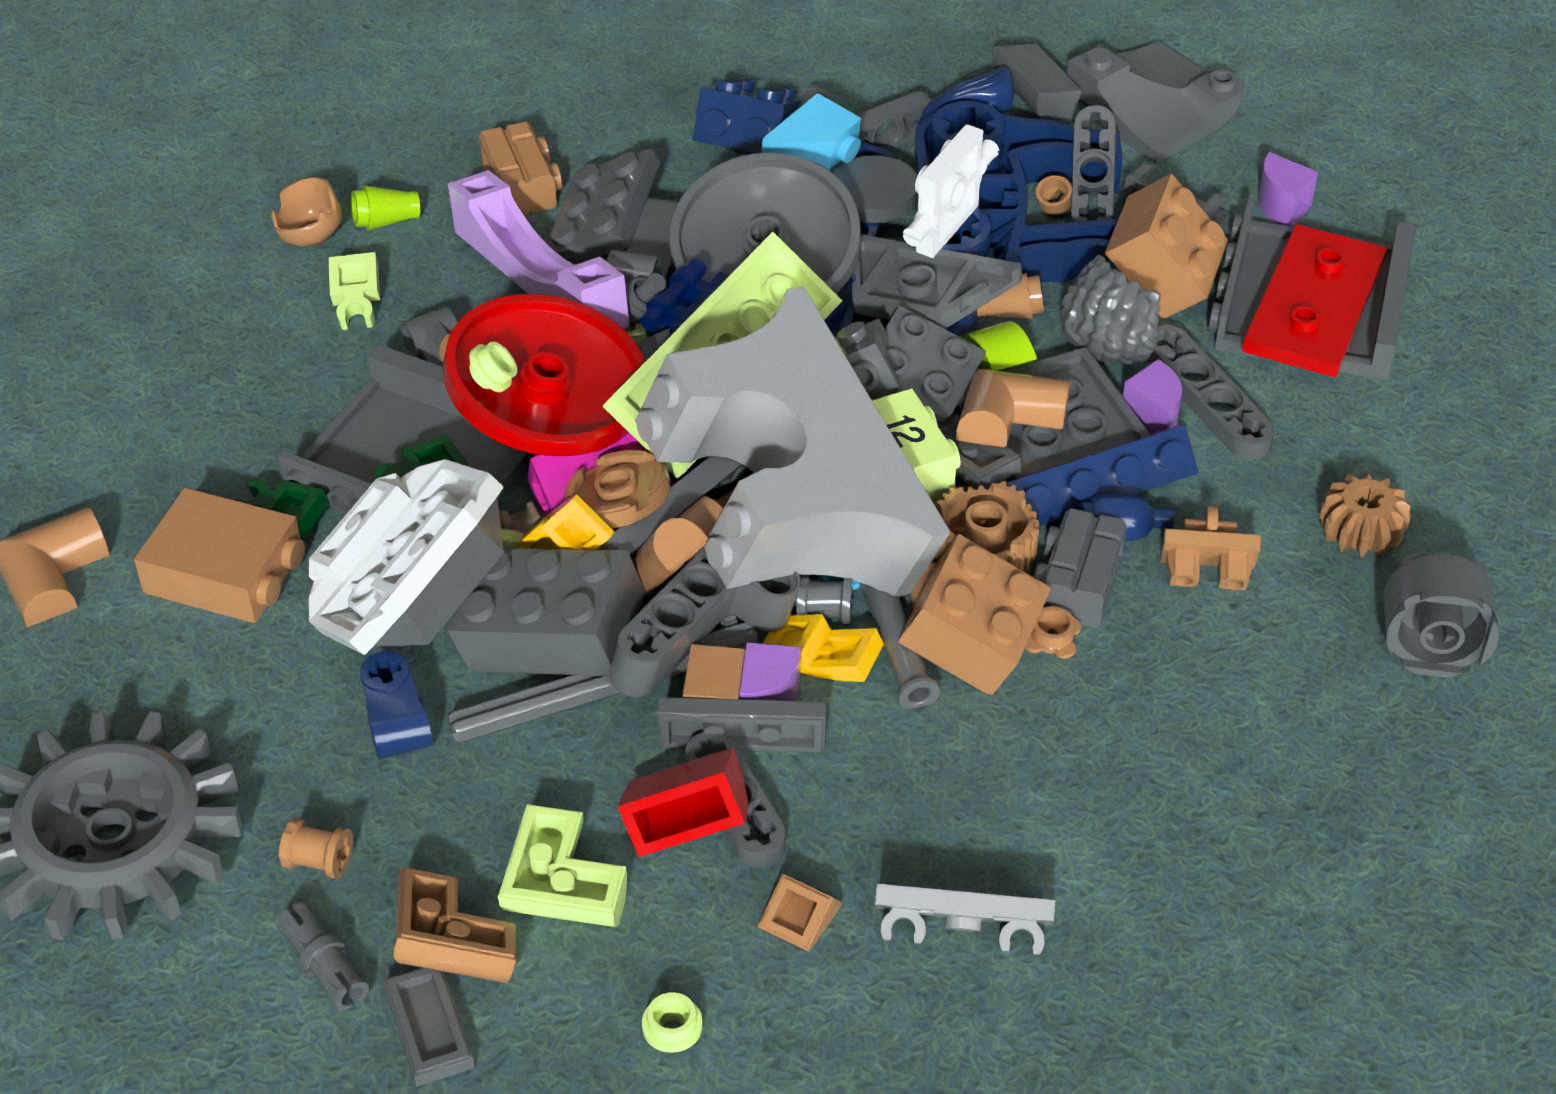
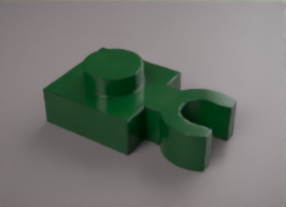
[234,480,330,540]

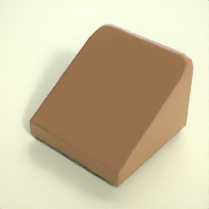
[757,873,842,952]

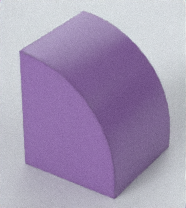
[1258,152,1318,227]
[1123,359,1182,434]
[739,642,801,701]

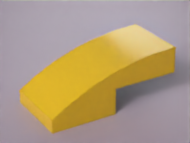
[516,494,614,550]
[762,614,884,682]

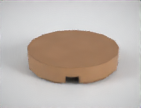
[565,450,670,529]

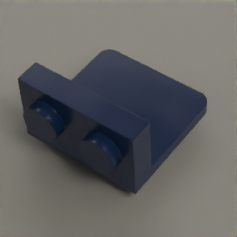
[692,77,802,153]

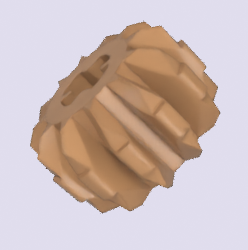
[1319,472,1411,559]

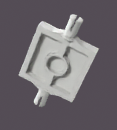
[903,124,999,258]

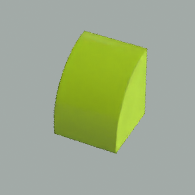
[960,321,1037,371]

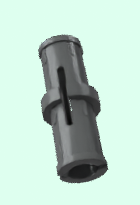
[277,902,369,1011]

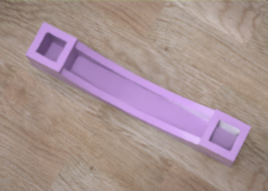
[448,170,630,329]

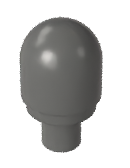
[625,273,666,325]

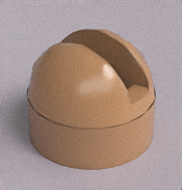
[1036,176,1072,217]

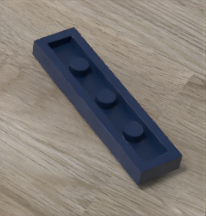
[999,425,1199,526]

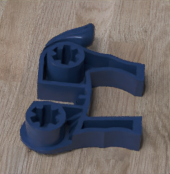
[914,66,1128,283]

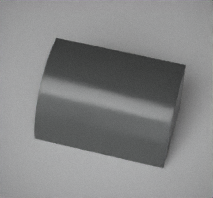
[992,44,1082,125]

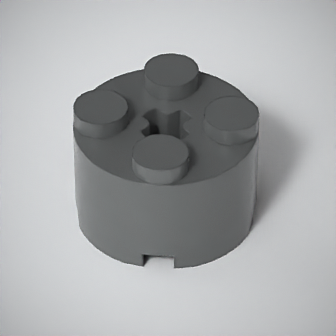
[1384,552,1499,678]

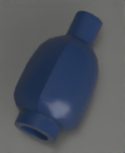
[1078,494,1174,542]

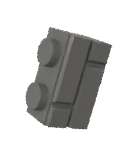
[1034,508,1127,628]

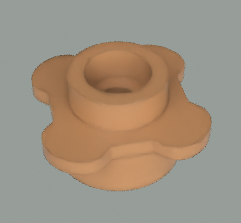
[1025,606,1081,659]

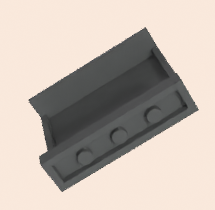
[1209,197,1417,380]
[278,344,535,515]

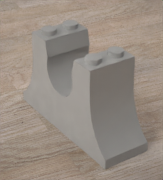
[635,287,951,597]

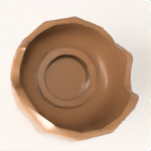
[271,177,342,247]

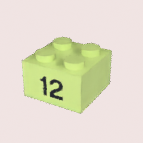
[872,389,960,507]

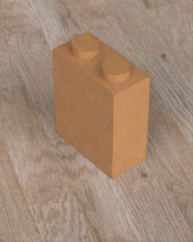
[134,488,305,623]

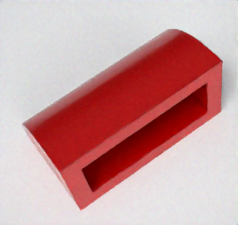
[617,747,748,857]

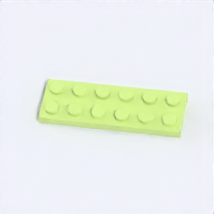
[603,232,842,479]

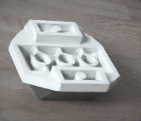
[309,459,504,655]

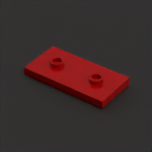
[1242,224,1387,378]

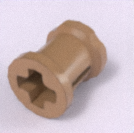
[279,817,353,879]

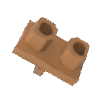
[1160,505,1261,590]

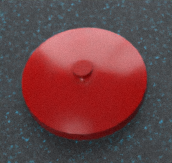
[442,294,646,457]

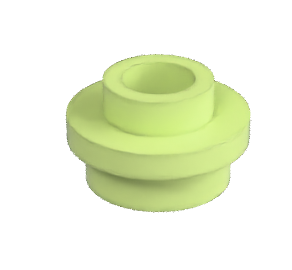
[469,342,517,392]
[642,992,703,1053]

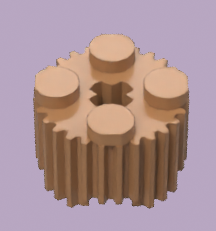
[934,481,1039,575]

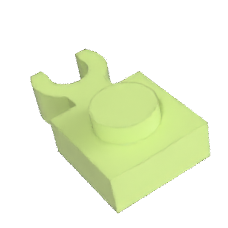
[329,252,380,330]

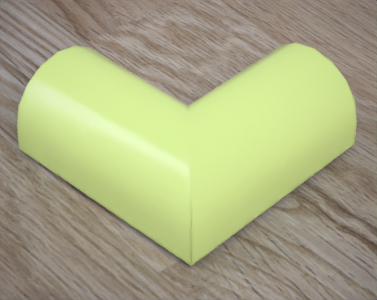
[498,804,627,927]

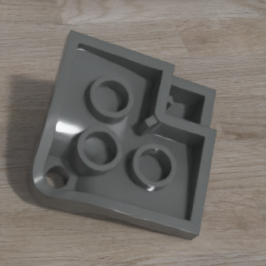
[1067,40,1244,164]

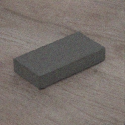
[383,968,475,1087]

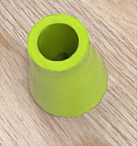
[351,185,420,231]

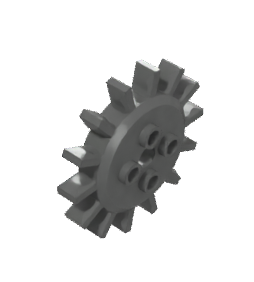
[0,711,243,941]

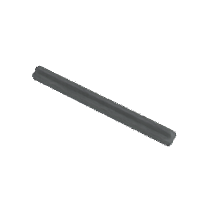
[448,621,758,743]

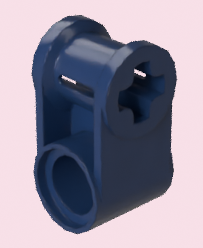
[360,651,433,760]

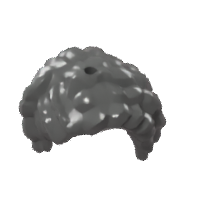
[1060,255,1161,365]

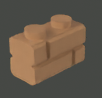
[478,121,562,215]

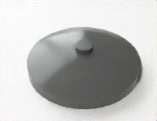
[669,153,861,304]

